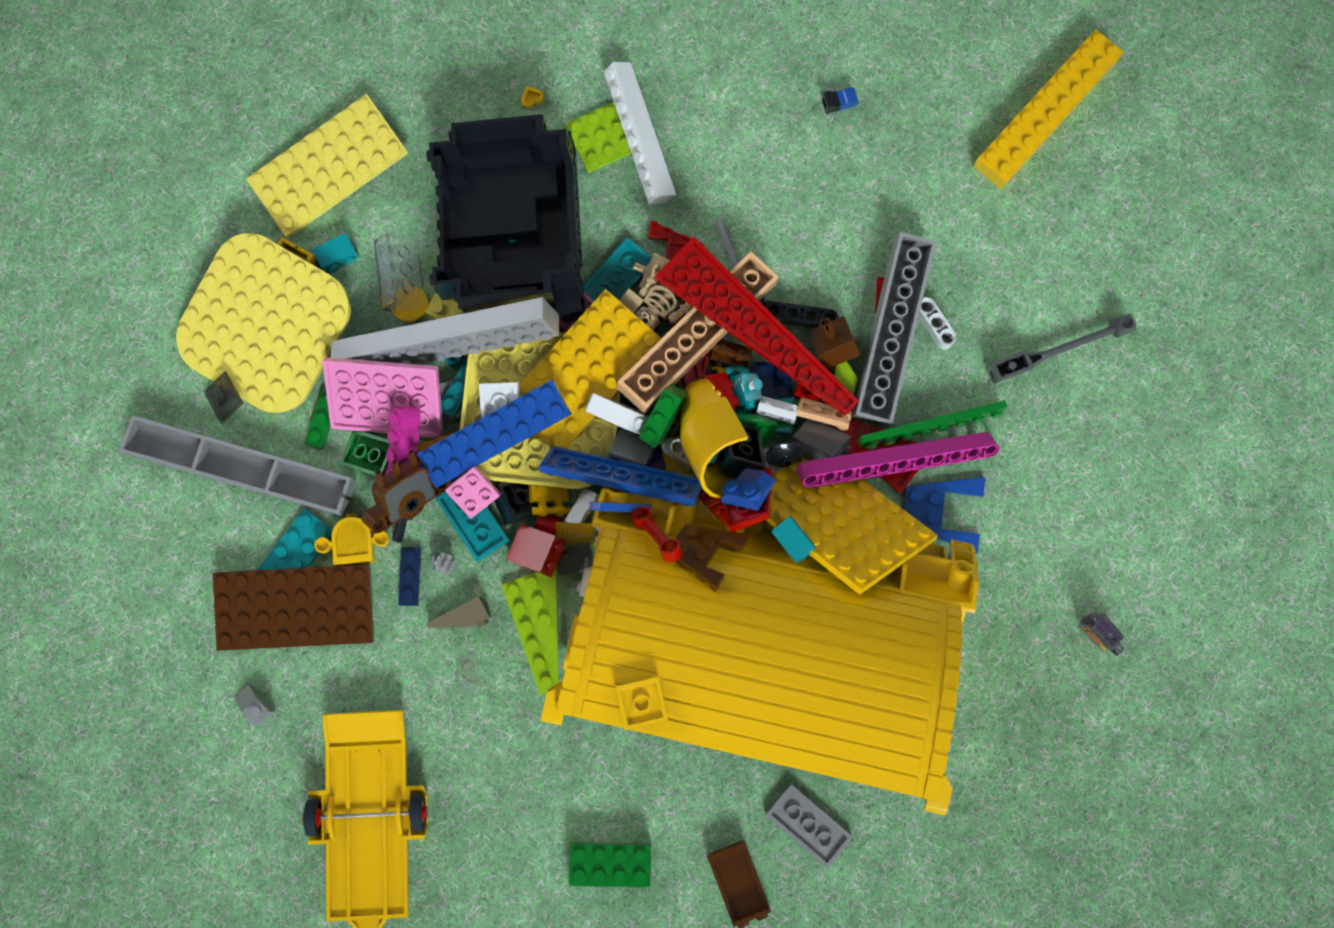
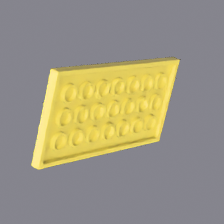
[247,94,409,238]

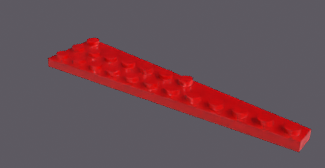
[653,237,859,416]

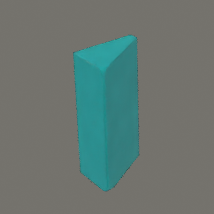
[772,516,816,562]

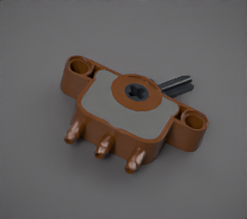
[361,451,451,543]

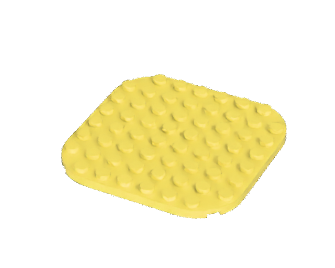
[176,233,351,413]
[460,332,621,489]

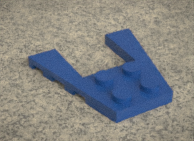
[904,477,985,554]

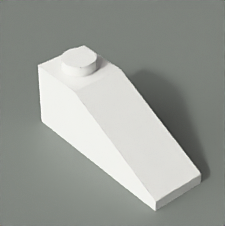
[585,392,649,434]

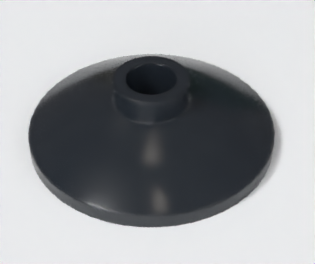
[766,442,804,468]

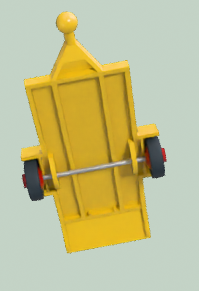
[302,710,428,928]

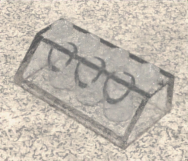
[374,232,426,313]

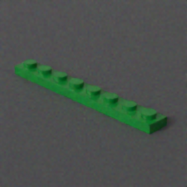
[857,400,1007,450]

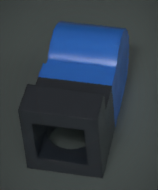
[822,87,859,114]

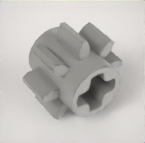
[430,552,456,575]

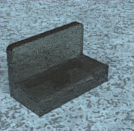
[556,543,595,576]

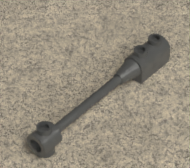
[988,314,1136,384]

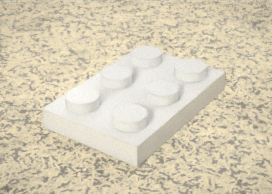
[479,382,520,418]

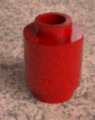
[534,515,562,536]

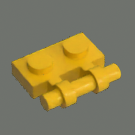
[528,485,571,517]

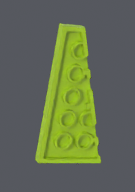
[501,569,559,695]

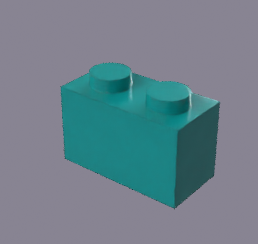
[312,233,359,273]

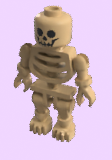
[635,264,693,331]

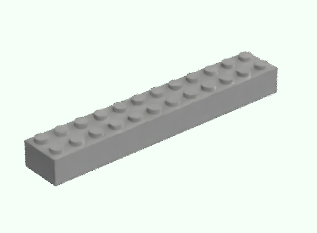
[331,297,559,364]
[119,415,356,518]

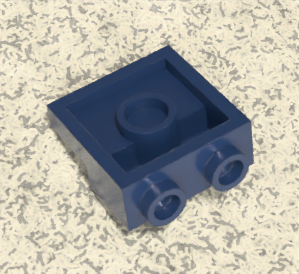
[749,362,792,402]

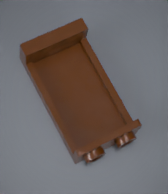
[706,840,771,928]

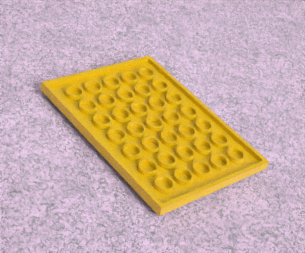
[766,458,938,595]

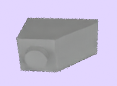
[235,684,275,726]

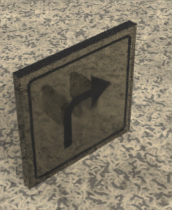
[204,371,244,424]

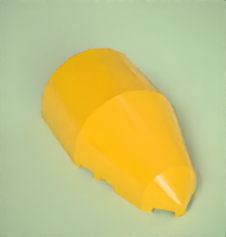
[680,378,748,499]

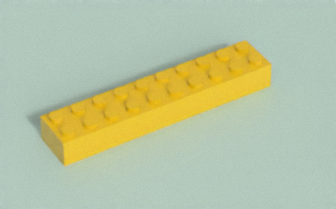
[973,29,1124,190]

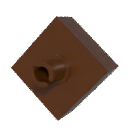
[809,316,860,369]

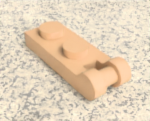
[796,398,852,431]

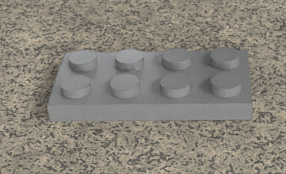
[765,784,853,869]

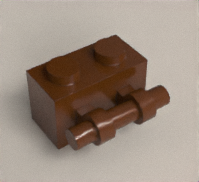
[709,339,753,368]

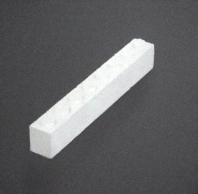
[604,62,676,204]

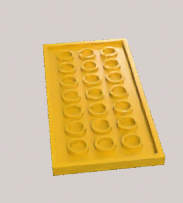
[519,289,662,449]

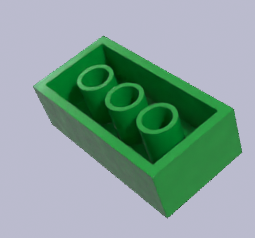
[569,842,651,887]

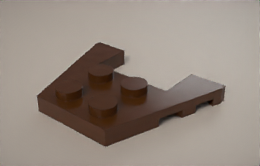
[668,524,749,592]

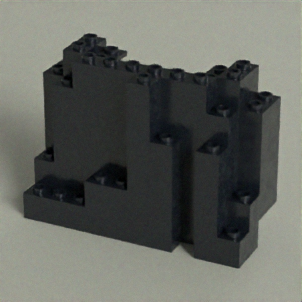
[426,114,585,322]

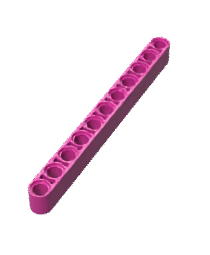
[796,432,1000,488]

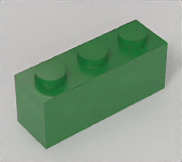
[638,384,688,448]

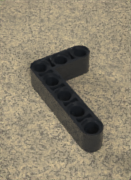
[759,296,839,328]

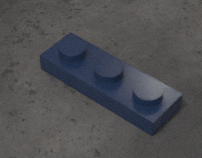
[398,547,422,606]

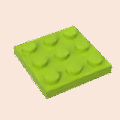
[565,102,632,173]

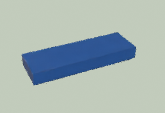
[589,502,652,512]

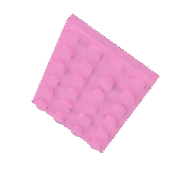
[322,357,444,438]

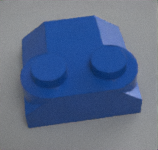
[721,468,776,511]

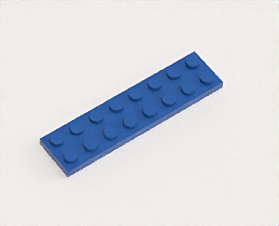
[417,379,572,488]
[539,446,702,507]

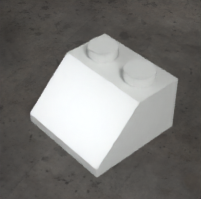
[564,488,599,541]

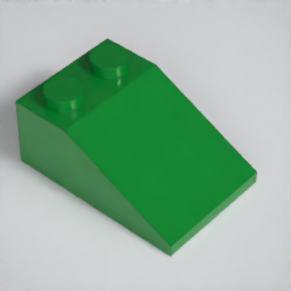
[340,431,389,478]

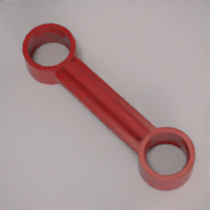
[631,506,682,562]

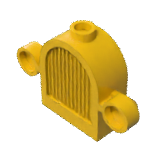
[314,513,390,566]

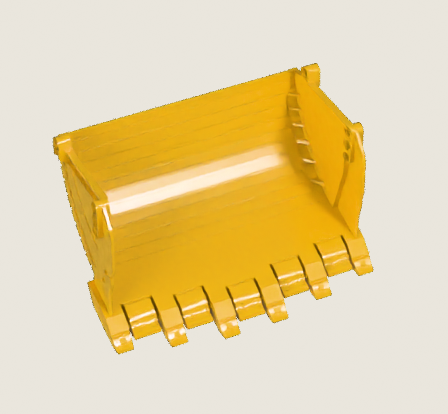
[541,472,979,816]

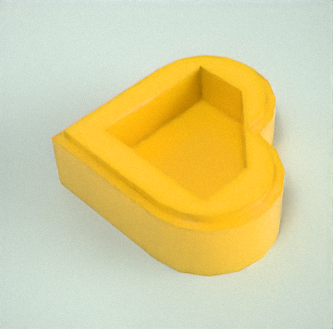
[521,86,544,109]

